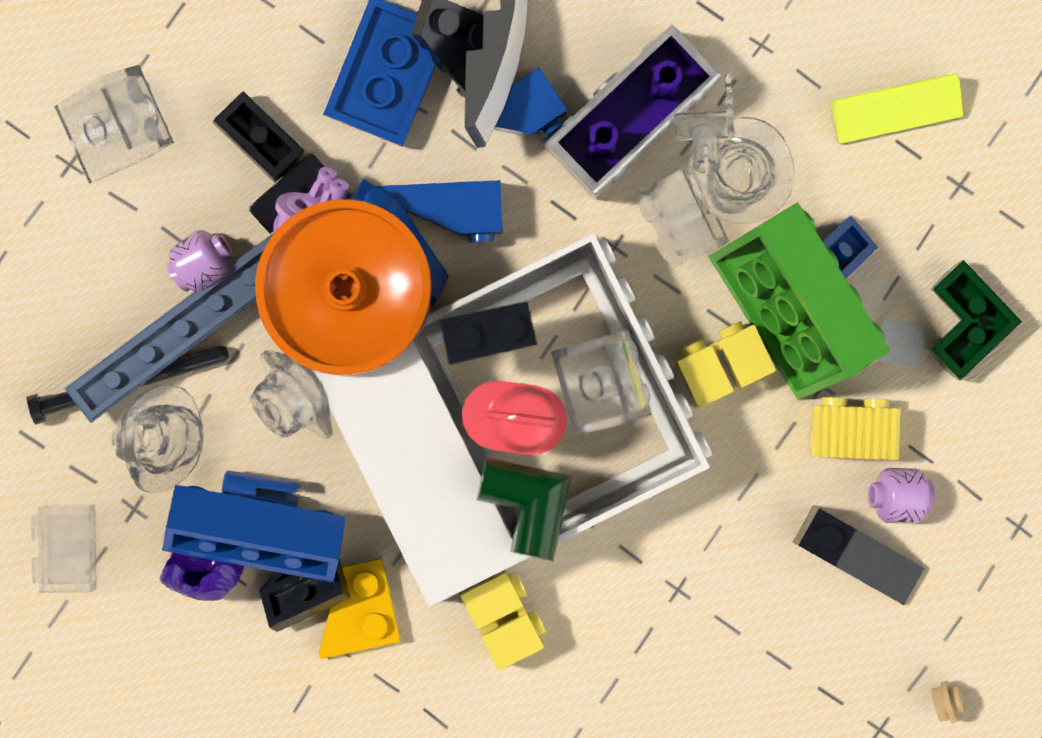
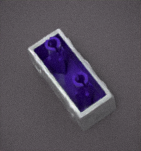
[545,24,722,199]

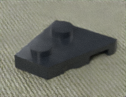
[411,0,484,97]
[259,558,351,632]

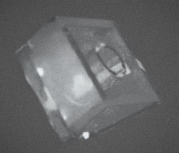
[54,65,174,184]

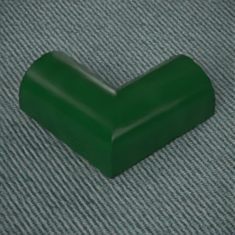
[929,260,1022,381]
[476,457,571,562]

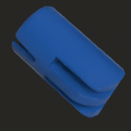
[221,470,301,507]

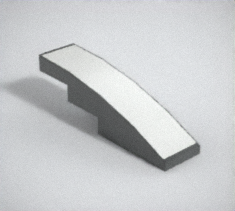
[464,0,528,148]

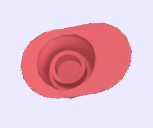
[462,381,567,455]

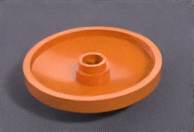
[255,199,432,376]

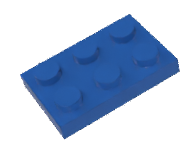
[323,0,436,147]

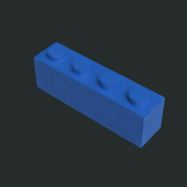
[162,484,346,582]

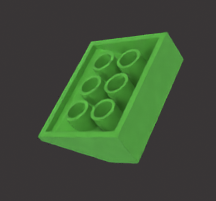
[708,202,890,400]

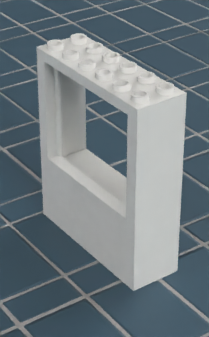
[312,233,712,607]

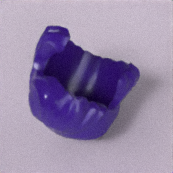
[159,553,244,601]

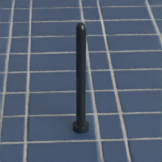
[26,345,230,425]

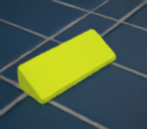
[830,73,964,144]

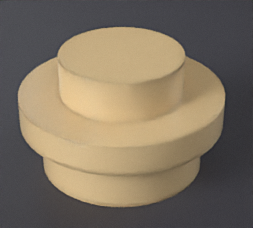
[932,681,965,724]

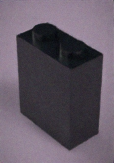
[439,301,538,365]

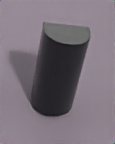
[213,91,305,183]
[249,153,325,234]

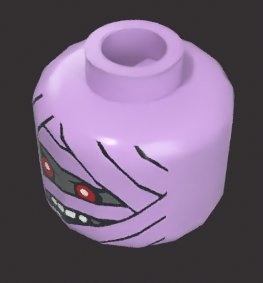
[167,230,233,292]
[868,468,935,524]

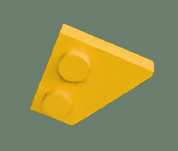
[319,557,401,659]

